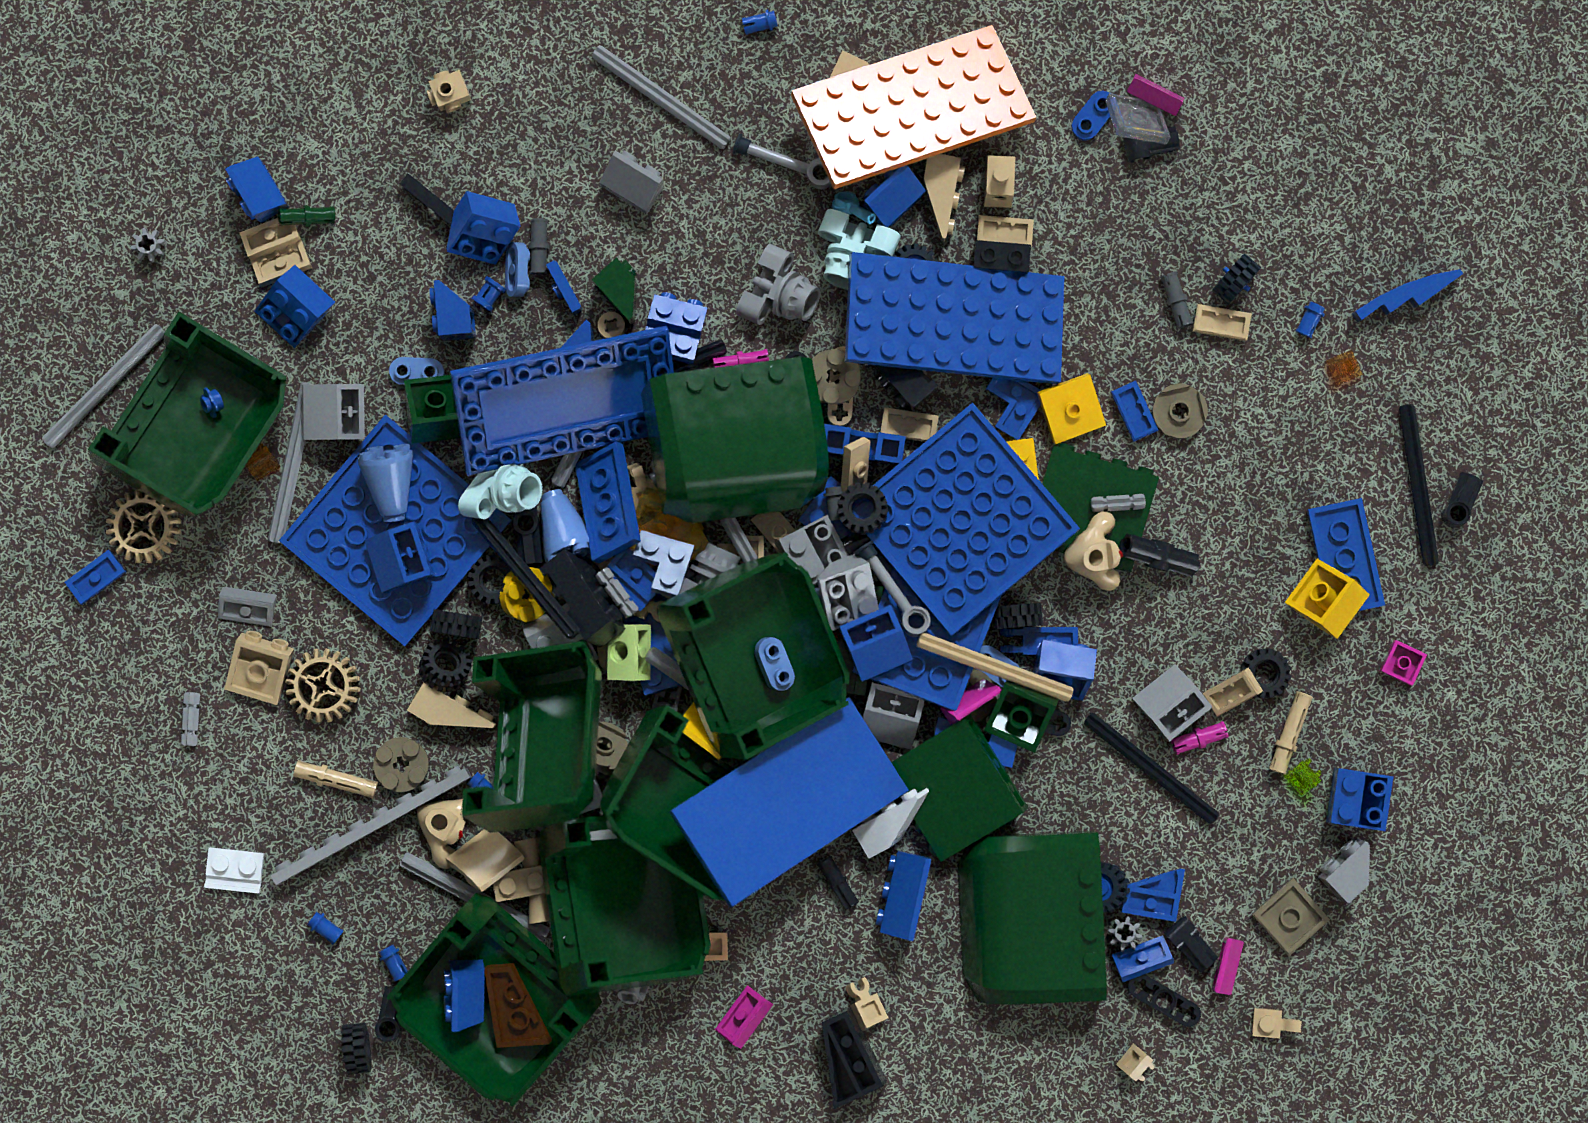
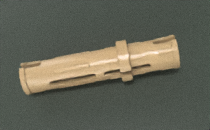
[1269,691,1313,775]
[293,760,378,799]

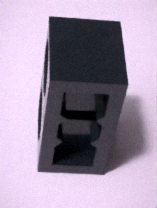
[973,240,1031,274]

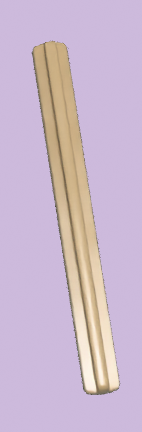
[917,633,1073,702]

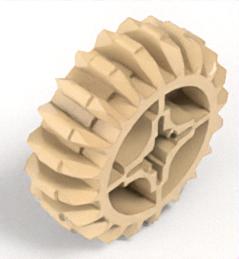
[106,490,181,563]
[286,648,361,723]

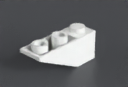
[852,788,929,859]

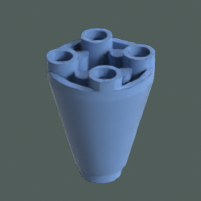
[358,444,413,522]
[541,489,591,563]

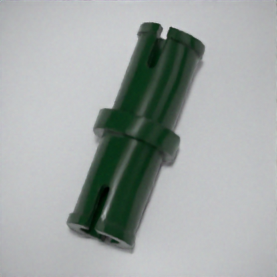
[278,205,335,227]

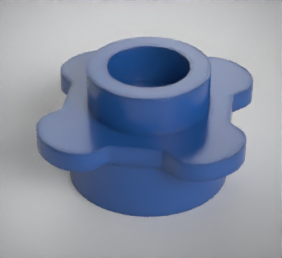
[200,387,224,418]

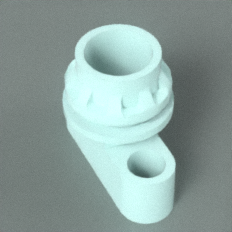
[818,209,901,290]
[458,464,542,519]

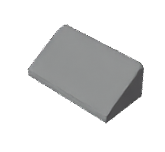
[218,587,277,627]

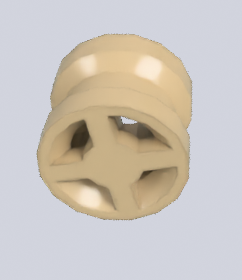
[598,312,626,338]

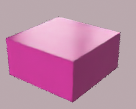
[1379,640,1427,686]

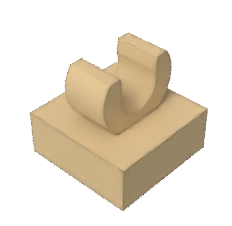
[1116,1043,1155,1081]

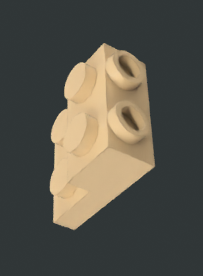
[225,631,294,705]

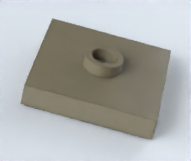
[1251,878,1330,956]

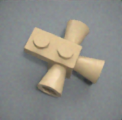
[493,837,550,924]

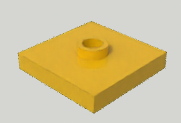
[1037,373,1106,444]

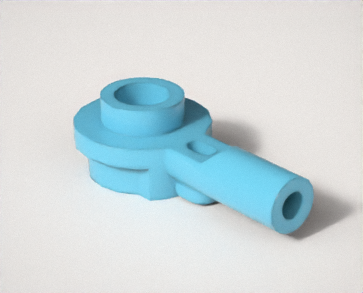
[832,192,876,224]

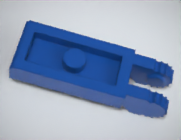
[1001,627,1078,655]

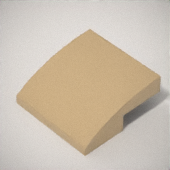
[240,218,312,288]
[446,829,525,892]

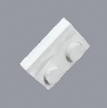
[204,847,265,893]

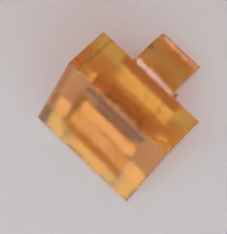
[1326,350,1363,386]
[246,443,280,481]

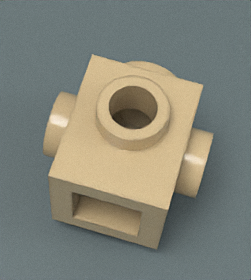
[427,70,471,113]

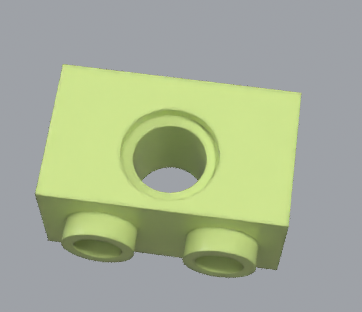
[606,624,651,681]

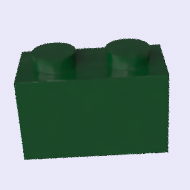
[592,257,637,326]
[404,375,460,443]
[984,680,1059,753]

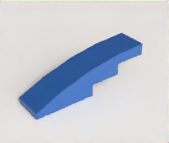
[1352,269,1463,322]

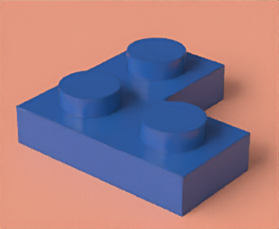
[986,378,1041,440]

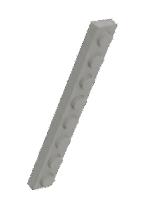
[271,766,472,885]

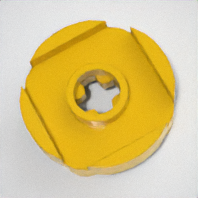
[499,567,555,622]

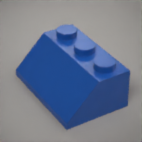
[875,850,931,941]

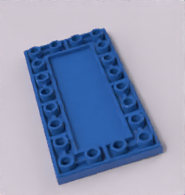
[450,326,674,476]
[669,697,909,908]

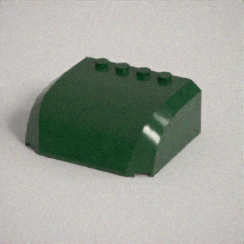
[88,311,286,516]
[641,357,829,524]
[658,552,849,760]
[461,641,602,833]
[600,705,746,902]
[539,816,711,996]
[958,831,1107,1005]
[387,893,603,1107]

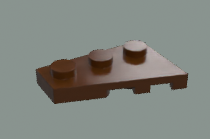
[484,963,553,1048]

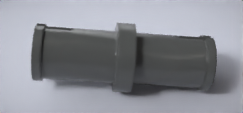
[528,218,550,275]
[1160,271,1194,329]

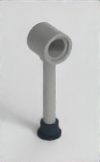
[732,133,831,189]
[854,541,930,637]

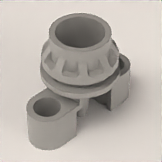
[736,244,820,325]
[661,543,741,599]

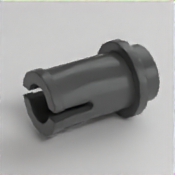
[823,486,845,521]

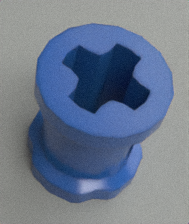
[471,276,507,312]

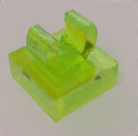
[1283,758,1322,796]

